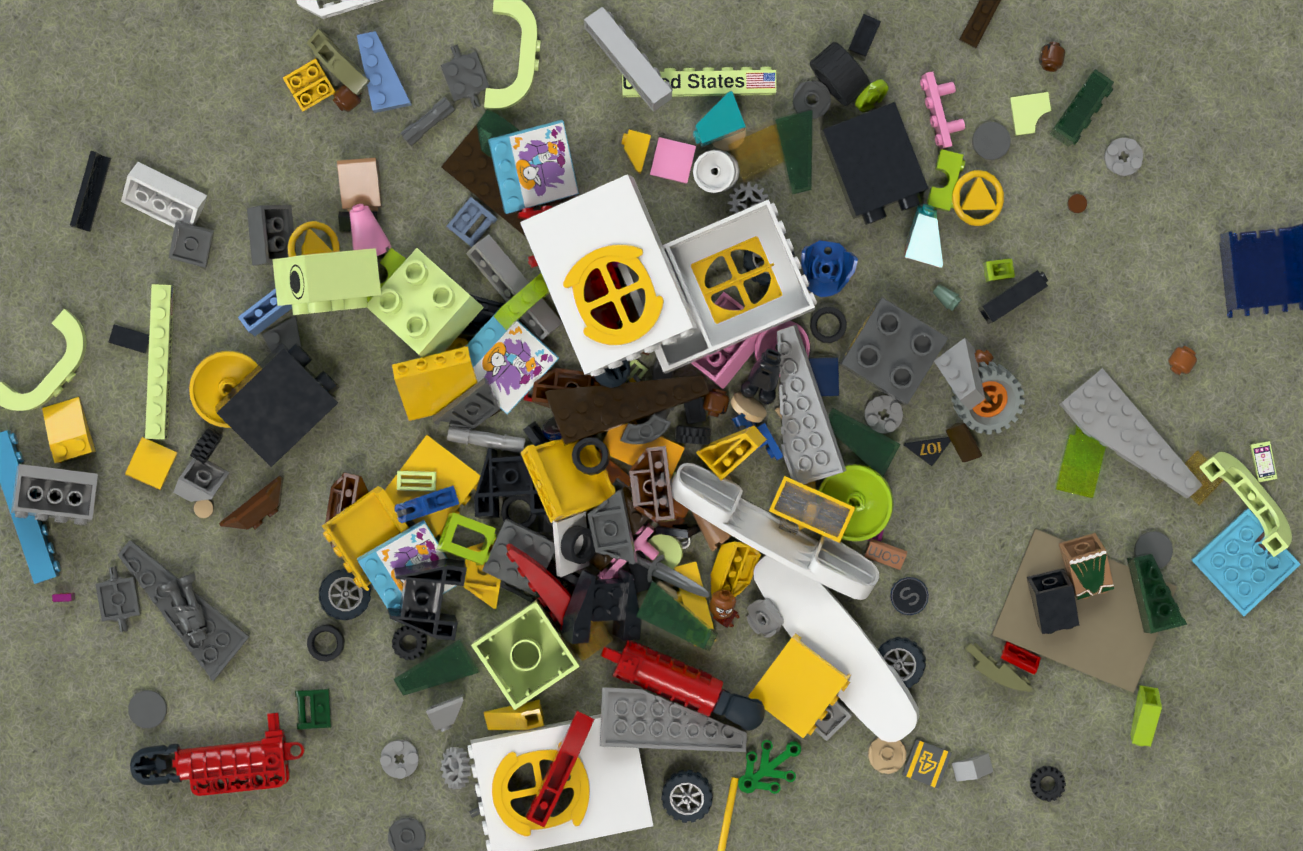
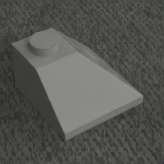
[173,458,230,502]
[426,694,466,732]

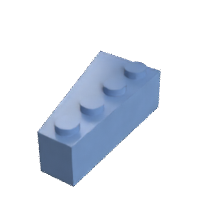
[357,31,412,113]

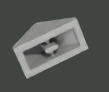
[952,753,994,782]

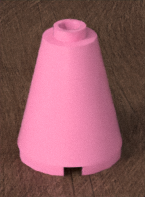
[350,204,391,256]

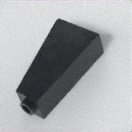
[978,270,1048,324]

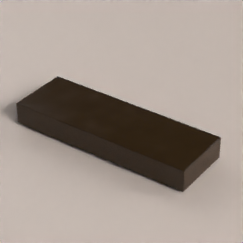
[959,0,1001,49]

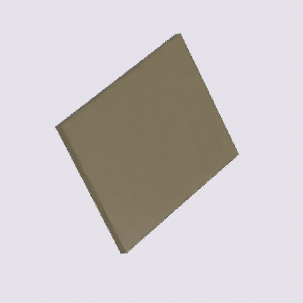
[992,529,1177,693]

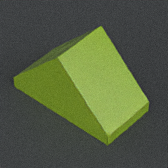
[983,259,1015,282]

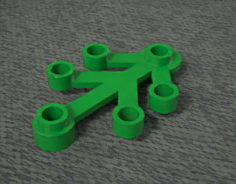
[738,739,801,794]

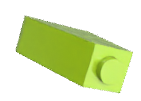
[1130,685,1162,747]

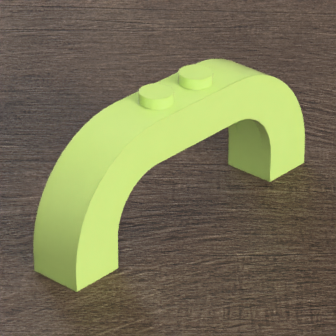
[484,0,541,110]
[0,309,87,411]
[1199,452,1292,557]

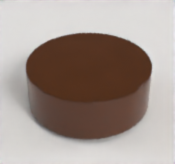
[1067,194,1087,213]

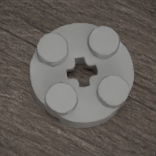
[1104,138,1143,176]
[864,395,903,434]
[746,599,784,637]
[380,740,419,779]

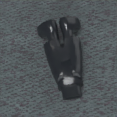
[740,349,781,405]

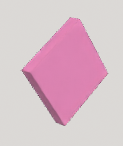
[650,137,696,184]

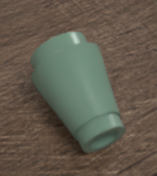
[933,284,962,311]

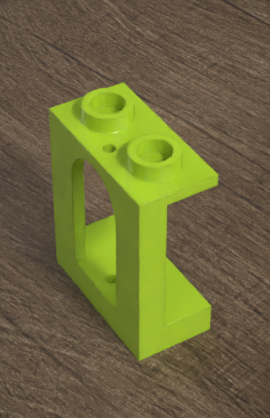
[436,512,496,566]

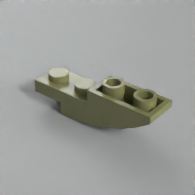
[307,28,370,95]
[964,642,1033,692]

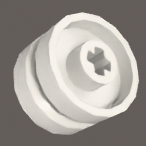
[693,150,740,193]

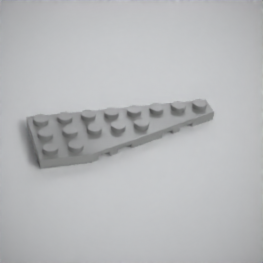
[777,324,846,484]
[1059,368,1203,498]
[600,687,747,752]

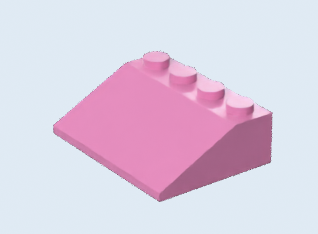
[691,292,759,389]

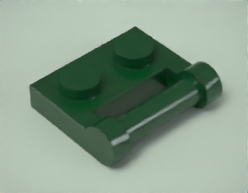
[295,689,332,729]

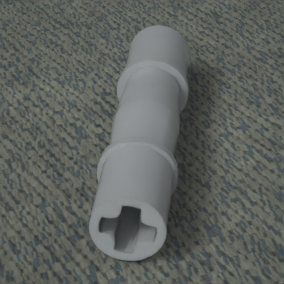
[447,426,525,453]

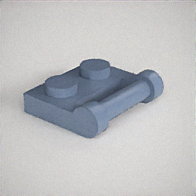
[447,197,498,247]

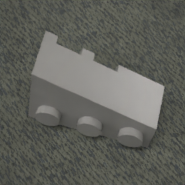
[934,338,985,410]

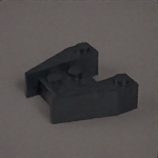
[474,448,547,519]
[387,558,467,641]
[561,568,642,644]

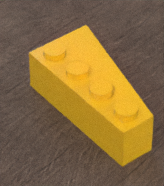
[674,562,717,647]

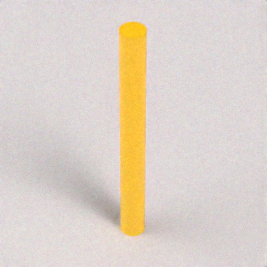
[717,777,739,851]

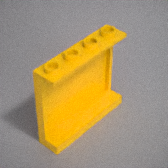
[392,346,478,421]
[385,435,481,538]
[521,436,616,523]
[322,486,409,591]
[748,633,851,739]

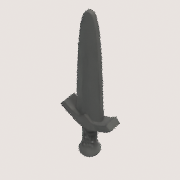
[636,553,710,597]

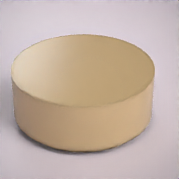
[194,500,214,518]

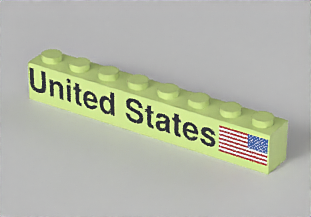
[622,67,776,97]
[145,284,174,439]

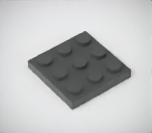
[482,518,555,595]

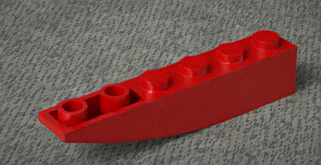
[506,543,572,631]
[526,711,595,828]

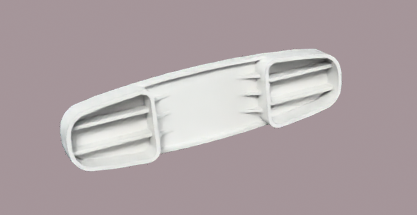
[670,463,879,600]
[754,555,920,742]

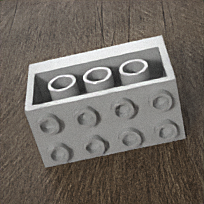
[11,464,98,525]

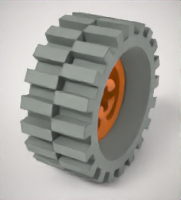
[951,362,1025,434]

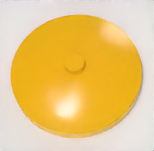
[189,351,258,428]

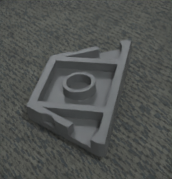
[433,378,500,429]
[588,489,637,564]

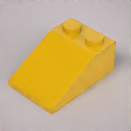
[42,397,96,463]

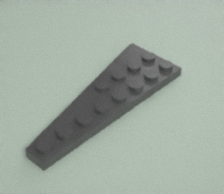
[118,540,250,681]

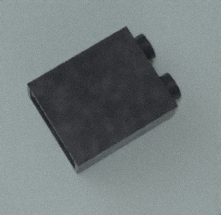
[820,102,928,225]
[215,343,339,467]

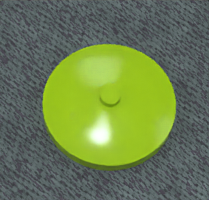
[817,464,894,541]

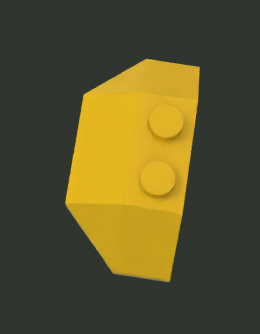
[710,542,761,597]

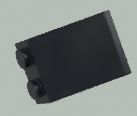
[1027,568,1080,634]

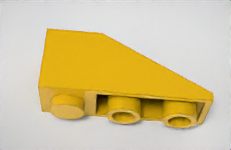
[484,700,544,730]

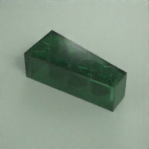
[1050,69,1114,147]
[773,109,813,194]
[828,408,901,477]
[1127,553,1187,634]
[636,582,718,651]
[393,638,480,696]

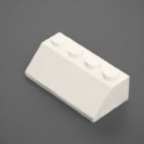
[121,162,207,227]

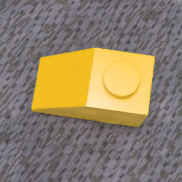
[621,129,651,174]

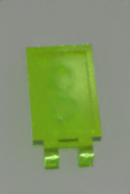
[1055,424,1106,498]

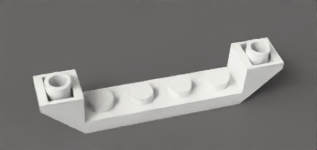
[296,0,383,19]

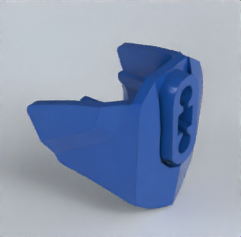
[801,240,858,297]

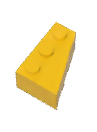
[696,426,767,481]

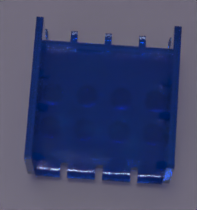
[1219,224,1303,318]

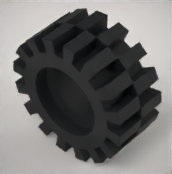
[676,426,711,445]
[190,427,223,464]
[392,626,427,660]
[1030,766,1066,802]

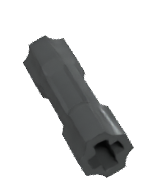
[400,97,455,146]

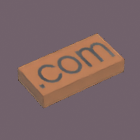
[864,538,907,570]

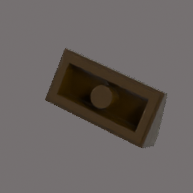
[946,423,982,462]

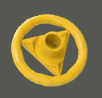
[952,170,1004,226]
[288,221,340,257]

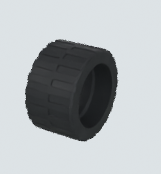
[810,42,871,106]

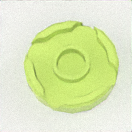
[645,534,683,569]

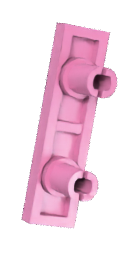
[920,72,965,150]
[597,523,659,580]

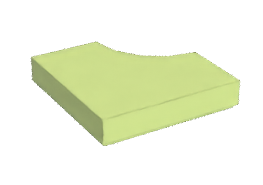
[1010,92,1051,136]

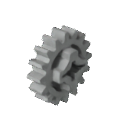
[728,182,768,214]
[440,747,471,789]

